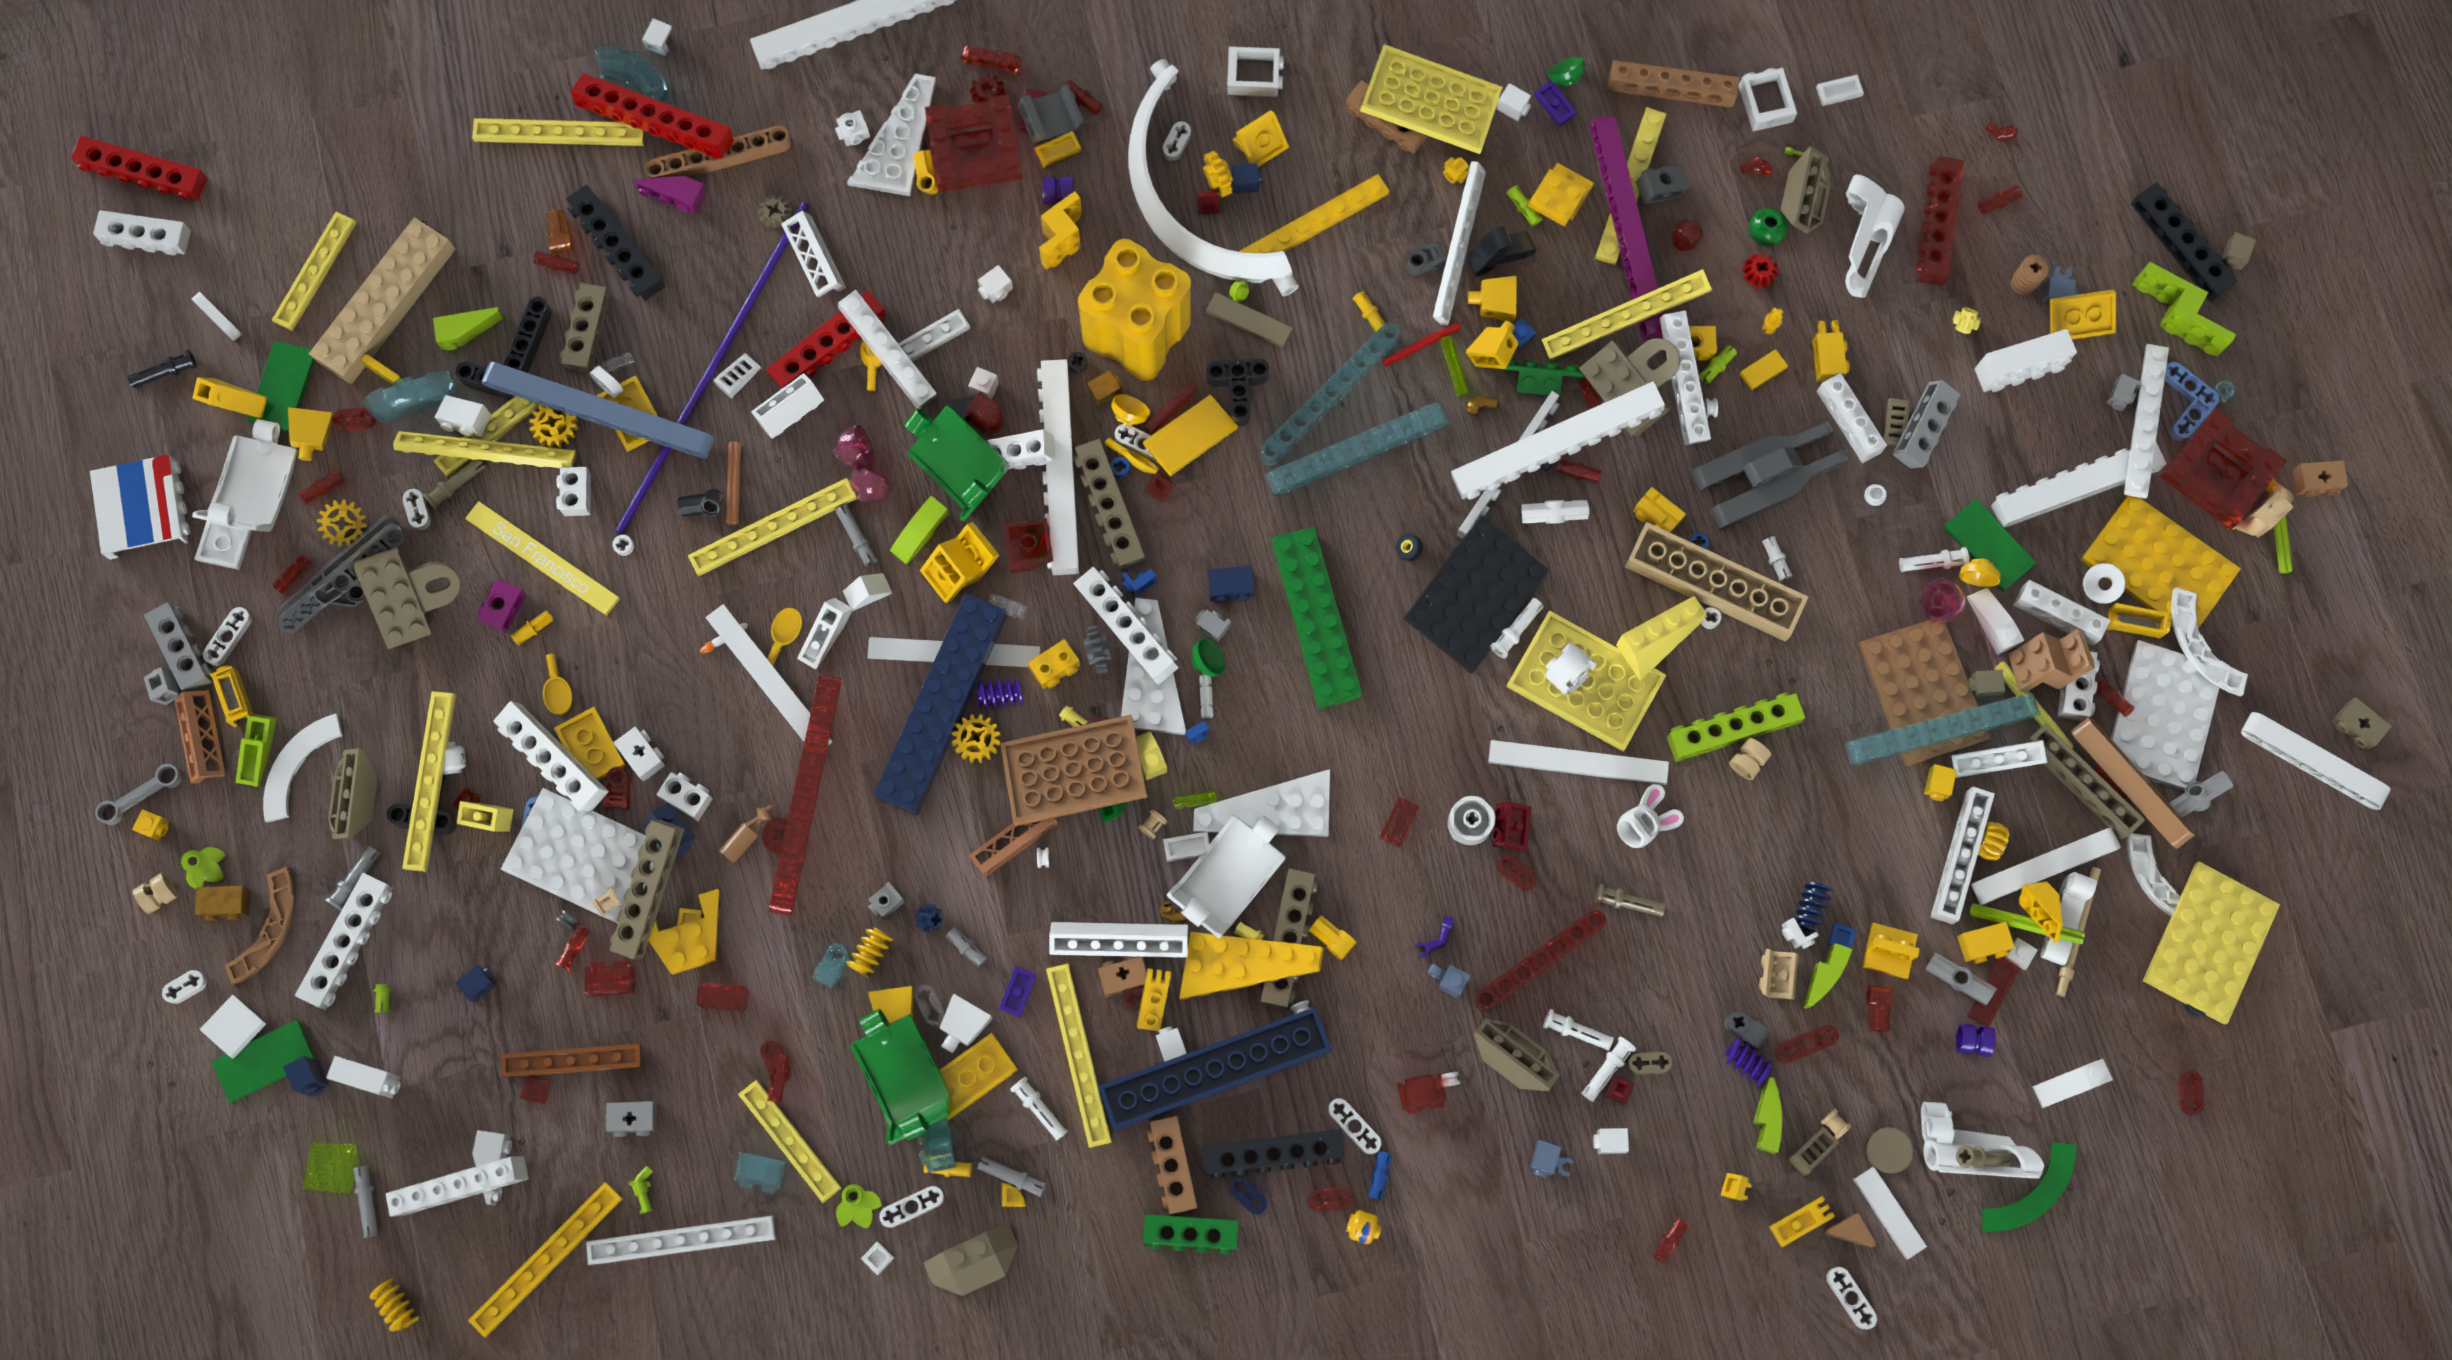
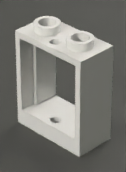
[1227,47,1283,97]
[1738,68,1797,131]
[327,1056,401,1099]

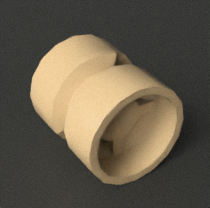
[1729,738,1771,780]
[132,873,178,914]

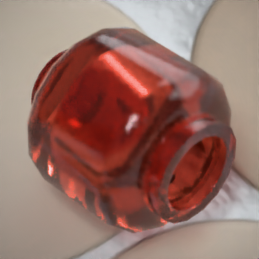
[1671,219,1703,251]

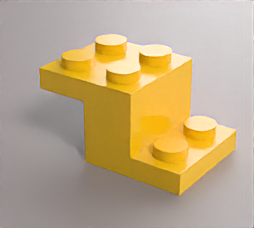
[1528,163,1594,227]
[1039,191,1082,270]
[920,522,999,604]

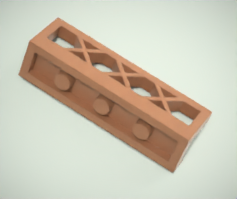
[174,691,226,784]
[969,818,1058,877]

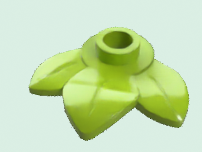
[181,847,226,889]
[836,1184,882,1228]

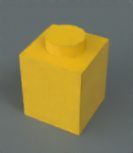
[1924,764,1957,801]

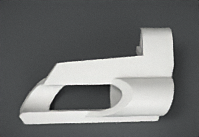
[1846,175,1904,298]
[1921,1102,2044,1179]

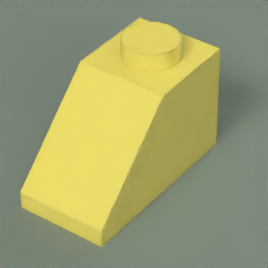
[1136,731,1167,780]
[456,801,514,831]

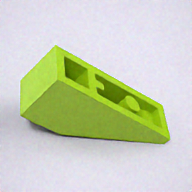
[433,307,504,351]

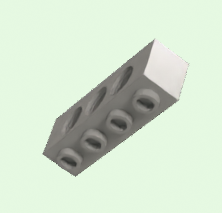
[1892,380,1960,469]
[144,602,213,692]

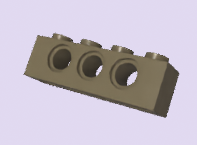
[560,283,610,375]

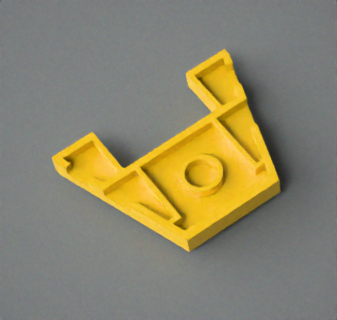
[638,889,720,975]

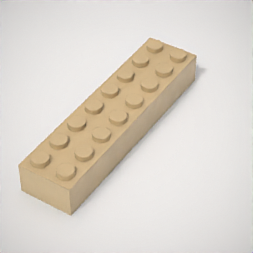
[309,217,456,385]
[1625,522,1808,642]

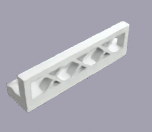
[782,211,846,297]

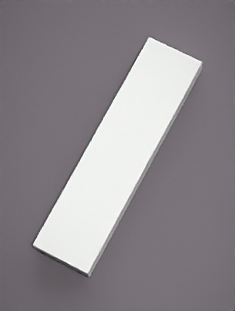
[898,309,970,362]
[1952,740,2047,778]
[1853,1167,1927,1260]

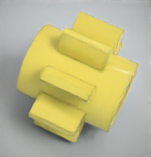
[1953,307,1981,334]

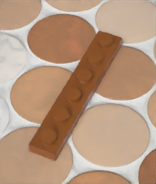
[501,1044,642,1078]

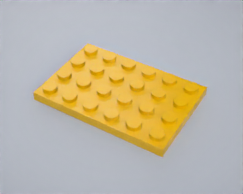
[2080,495,2241,628]

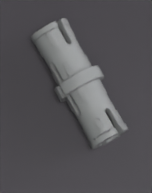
[945,927,988,968]

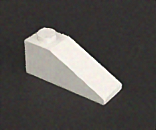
[1967,588,2024,656]
[797,598,853,670]
[2033,1059,2113,1108]

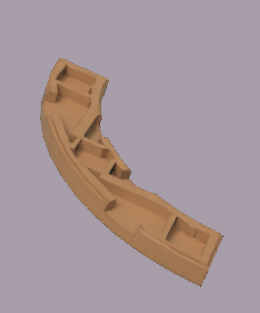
[224,866,295,986]

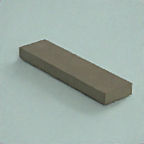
[1206,292,1293,348]

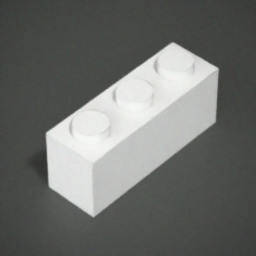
[751,373,824,439]

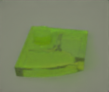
[303,1142,357,1194]

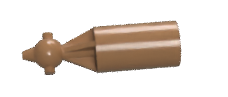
[719,805,772,863]

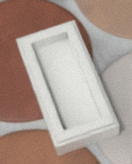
[1816,74,1864,106]
[1163,832,1210,862]

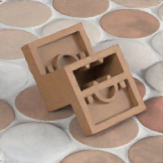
[2008,629,2095,693]

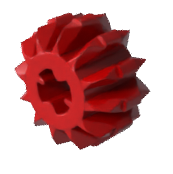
[1742,252,1779,290]

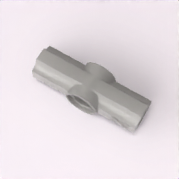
[2169,771,2233,817]
[1925,952,1997,1006]

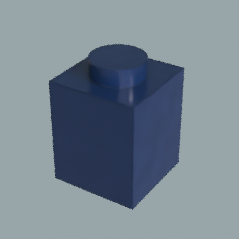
[1232,163,1263,193]
[455,965,496,1002]

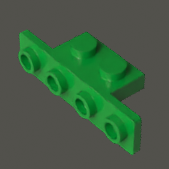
[1505,359,1584,397]

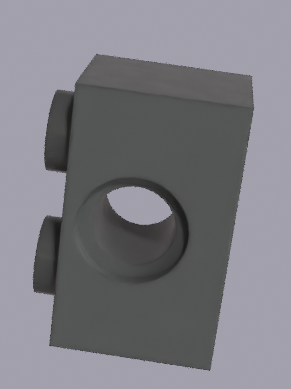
[1636,165,1690,204]

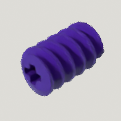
[977,677,1023,709]
[1722,1037,1773,1087]

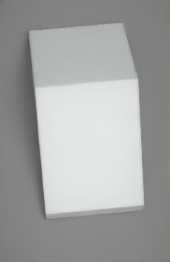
[843,573,892,611]

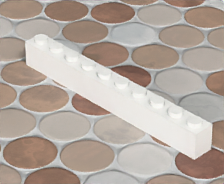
[750,0,956,70]
[1037,359,1079,575]
[1451,381,1665,500]

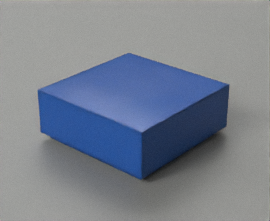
[1827,922,1857,948]

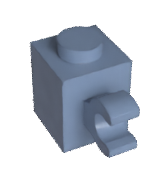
[2043,266,2079,305]
[1427,964,1471,999]
[1529,1140,1574,1178]

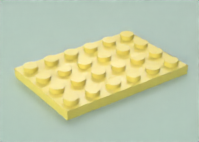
[1360,44,1503,154]
[1506,610,1666,752]
[2143,861,2280,1025]

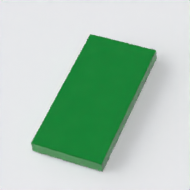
[247,341,315,432]
[1943,499,2036,592]
[211,1019,316,1103]

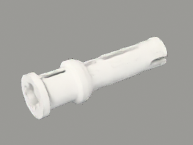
[1899,547,1969,572]
[1490,598,1544,658]
[1543,1009,1614,1051]
[1581,1036,1636,1102]
[1010,1076,1068,1141]

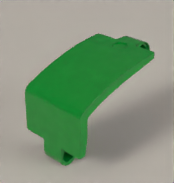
[903,405,1010,522]
[850,1009,952,1145]

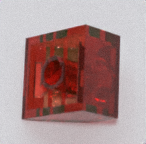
[1003,518,1053,573]

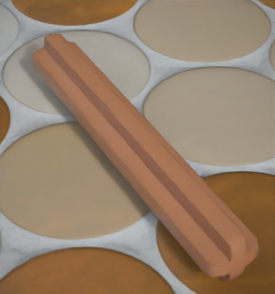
[726,441,741,526]

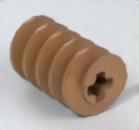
[2010,255,2049,296]

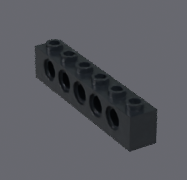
[2131,182,2238,303]
[566,184,666,301]
[1203,1129,1345,1179]

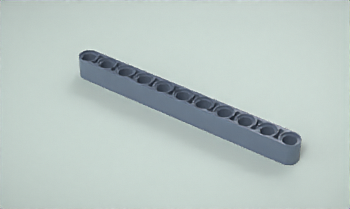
[481,362,715,459]

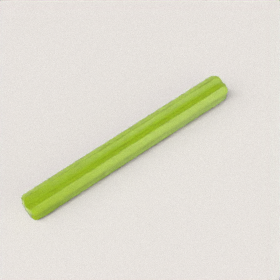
[1969,903,2085,944]

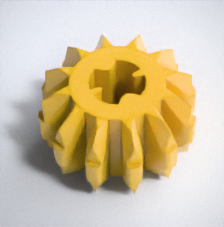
[1978,822,2010,861]

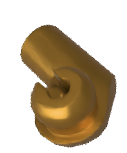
[1466,395,1498,415]
[1160,902,1190,924]

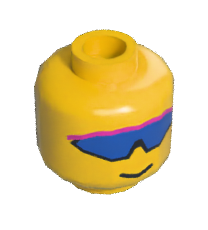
[1346,1210,1382,1244]

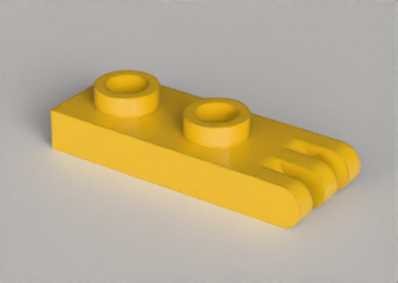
[1137,969,1171,1031]
[1769,1196,1835,1247]

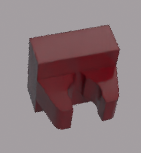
[1197,189,1220,214]
[1604,1074,1635,1105]

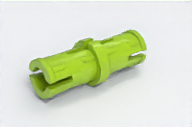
[1506,185,1543,227]
[1699,345,1737,385]

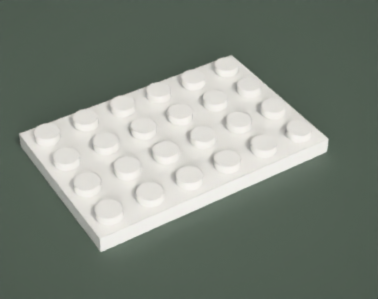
[2111,640,2219,791]
[501,788,661,924]

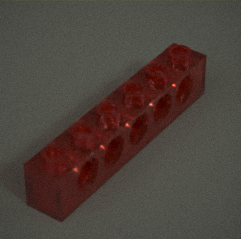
[1916,156,1964,286]

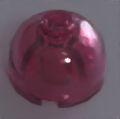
[834,424,874,469]
[849,464,895,504]
[1918,578,1965,624]

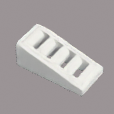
[713,353,761,399]

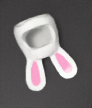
[1617,784,1684,848]

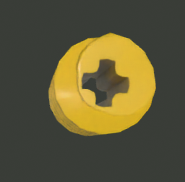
[846,927,894,978]
[370,1278,419,1332]

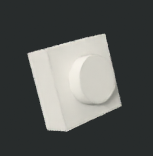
[2005,938,2038,970]

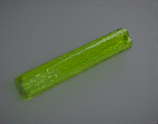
[1440,336,1469,397]

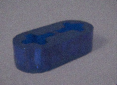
[1229,1177,1267,1215]

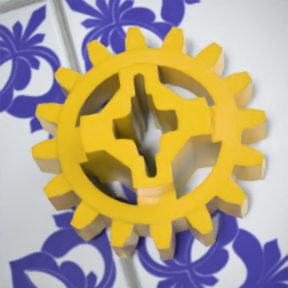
[1203,151,1233,198]
[529,405,578,448]
[317,499,367,547]
[952,714,1001,763]

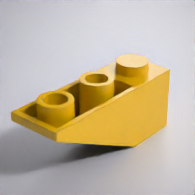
[193,377,267,418]
[2019,881,2063,943]

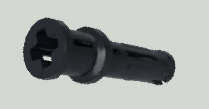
[127,349,197,388]

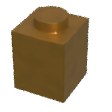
[1087,370,1122,407]

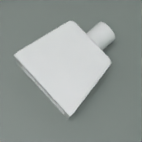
[940,994,993,1053]

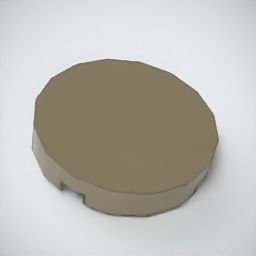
[1865,1127,1913,1174]

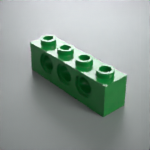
[1143,1214,1238,1254]

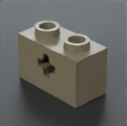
[2331,697,2392,750]

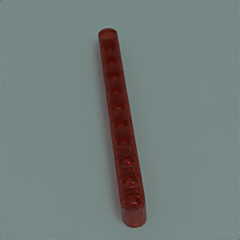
[769,674,842,916]

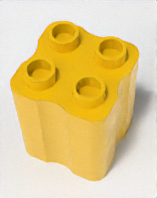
[1078,239,1191,381]

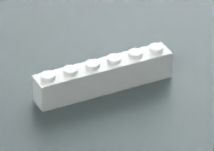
[838,290,937,409]
[1050,922,1188,957]

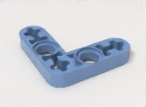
[2164,362,2219,441]

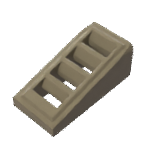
[1883,398,1910,446]
[1789,1126,1840,1176]

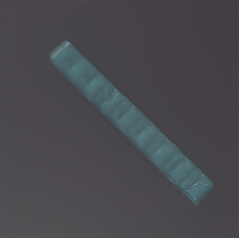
[1260,322,1400,466]
[1264,402,1450,496]
[1844,693,2040,766]

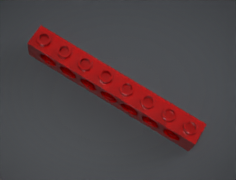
[570,73,734,159]

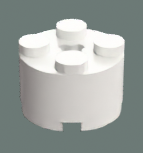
[1545,642,1596,696]
[1447,796,1495,845]

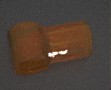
[546,209,573,254]

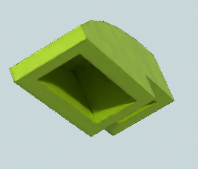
[890,496,949,565]
[235,714,277,787]
[1803,943,1852,1009]
[1753,1077,1782,1154]

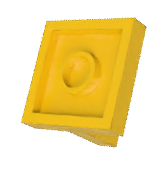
[1232,110,1289,167]
[1862,923,1920,979]

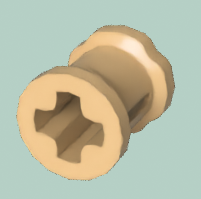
[1138,809,1167,839]
[592,888,622,917]
[1821,1108,1852,1140]

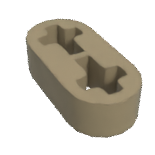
[1627,1052,1672,1075]

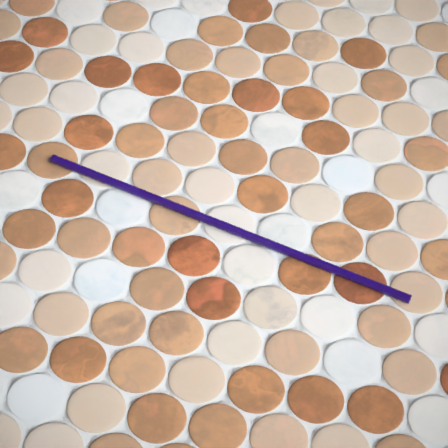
[615,201,809,535]

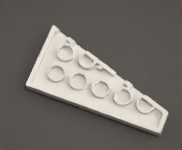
[847,74,937,196]
[1121,598,1186,735]
[1193,769,1330,837]

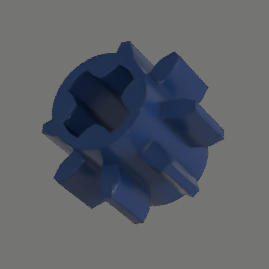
[915,903,944,933]

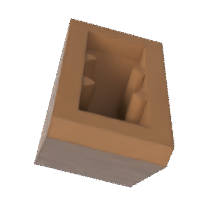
[1824,1213,1876,1248]

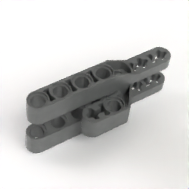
[1690,422,1849,530]
[277,514,404,634]

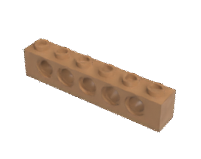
[1607,60,1739,108]

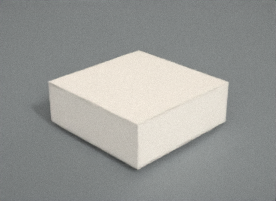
[861,1241,894,1275]

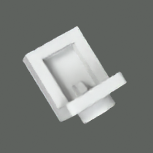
[1782,918,1819,949]

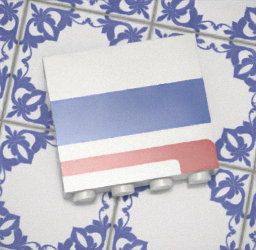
[90,454,190,559]

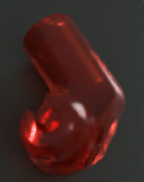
[1985,121,2018,141]
[1740,158,1773,175]

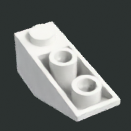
[472,1130,512,1206]

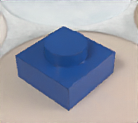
[1512,318,1536,349]
[1185,721,1209,744]

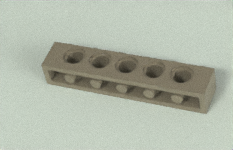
[1073,439,1145,572]
[2024,723,2145,840]
[610,820,684,960]
[1260,869,1318,1010]

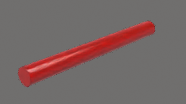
[1382,321,1461,367]

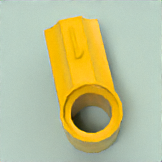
[912,150,941,195]
[1309,915,1356,960]

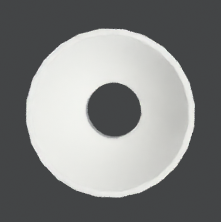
[2083,563,2125,604]

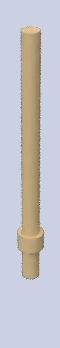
[2056,867,2101,997]

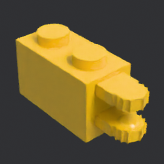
[1812,320,1850,382]

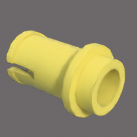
[1059,706,1088,727]
[1234,922,1264,940]

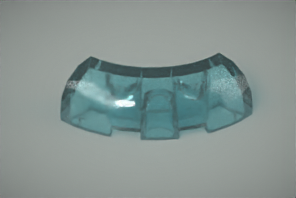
[594,46,669,102]
[363,371,455,423]

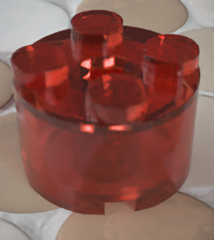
[1396,1072,1447,1114]

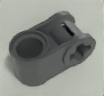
[1406,241,1447,276]
[1724,1012,1771,1051]

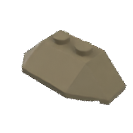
[1781,147,1831,233]
[328,748,378,840]
[1474,1018,1560,1091]
[924,1223,1018,1296]

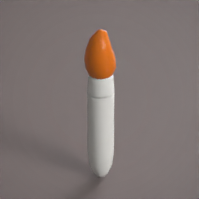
[699,623,748,654]

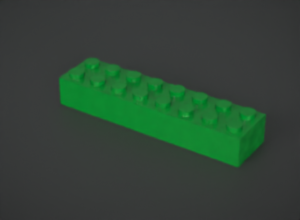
[1271,527,1362,710]

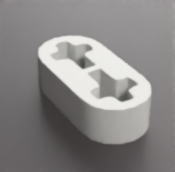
[1163,122,1191,161]
[589,366,623,398]
[403,489,431,531]
[162,970,207,1004]

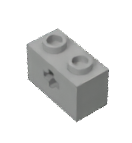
[606,1101,657,1137]

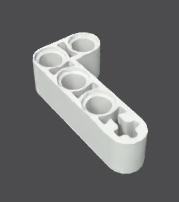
[2040,872,2097,966]

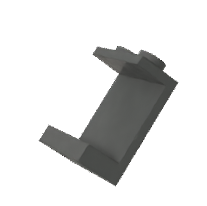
[1017,84,1084,144]

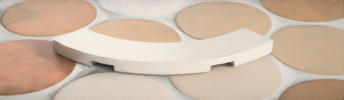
[2171,587,2248,697]
[263,713,343,823]
[2126,833,2180,917]

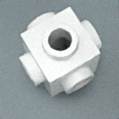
[835,110,870,146]

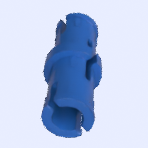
[1368,1151,1393,1200]

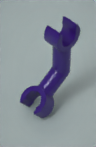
[1414,916,1454,958]

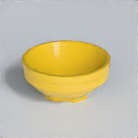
[1111,394,1150,426]
[1959,558,2001,587]

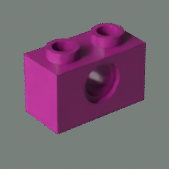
[477,579,526,633]

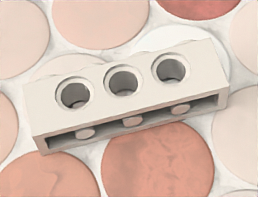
[93,210,191,255]
[1817,373,1887,464]
[2013,580,2110,645]

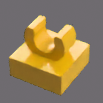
[1721,1173,1752,1201]

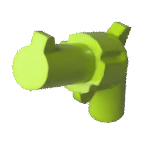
[628,1166,653,1214]

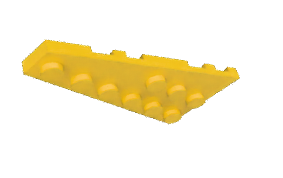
[1179,932,1324,1000]

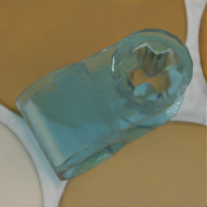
[812,943,849,989]

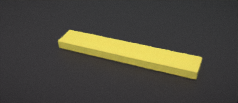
[272,212,356,331]
[433,396,540,478]
[738,1080,842,1203]

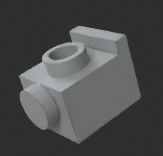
[2106,374,2142,411]
[1196,610,1231,643]
[144,667,182,705]
[868,882,905,919]

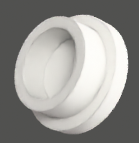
[1864,484,1887,506]

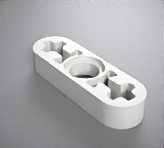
[191,292,242,341]
[1115,424,1158,463]
[203,607,252,666]
[1328,1098,1381,1154]
[879,1186,944,1228]
[1827,1267,1877,1329]

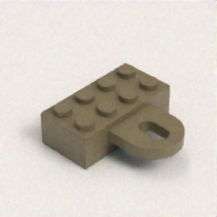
[1579,338,1680,437]
[354,547,460,649]

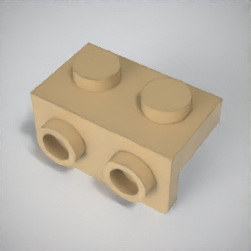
[1759,949,1798,999]

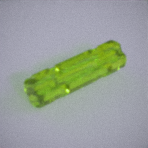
[1173,790,1217,809]

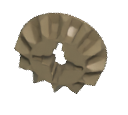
[757,195,792,228]

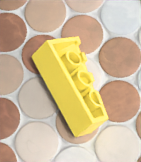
[1616,596,1707,681]

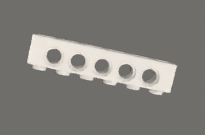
[1659,310,1711,446]
[1073,566,1178,685]
[493,701,609,812]
[1930,787,1995,925]
[295,873,393,1010]
[386,1156,529,1216]

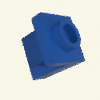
[1121,569,1157,597]

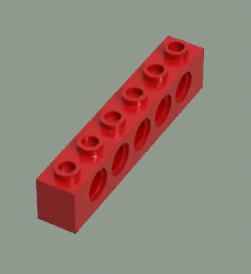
[71,135,207,201]
[766,290,887,390]

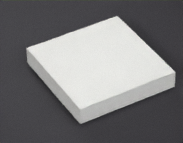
[195,520,252,570]
[199,995,266,1059]

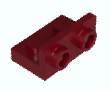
[1492,801,1532,851]

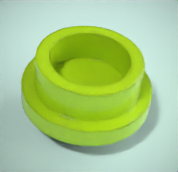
[1230,281,1249,302]

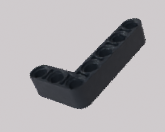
[455,296,552,400]

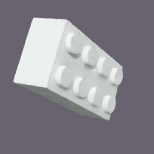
[1975,329,2077,392]

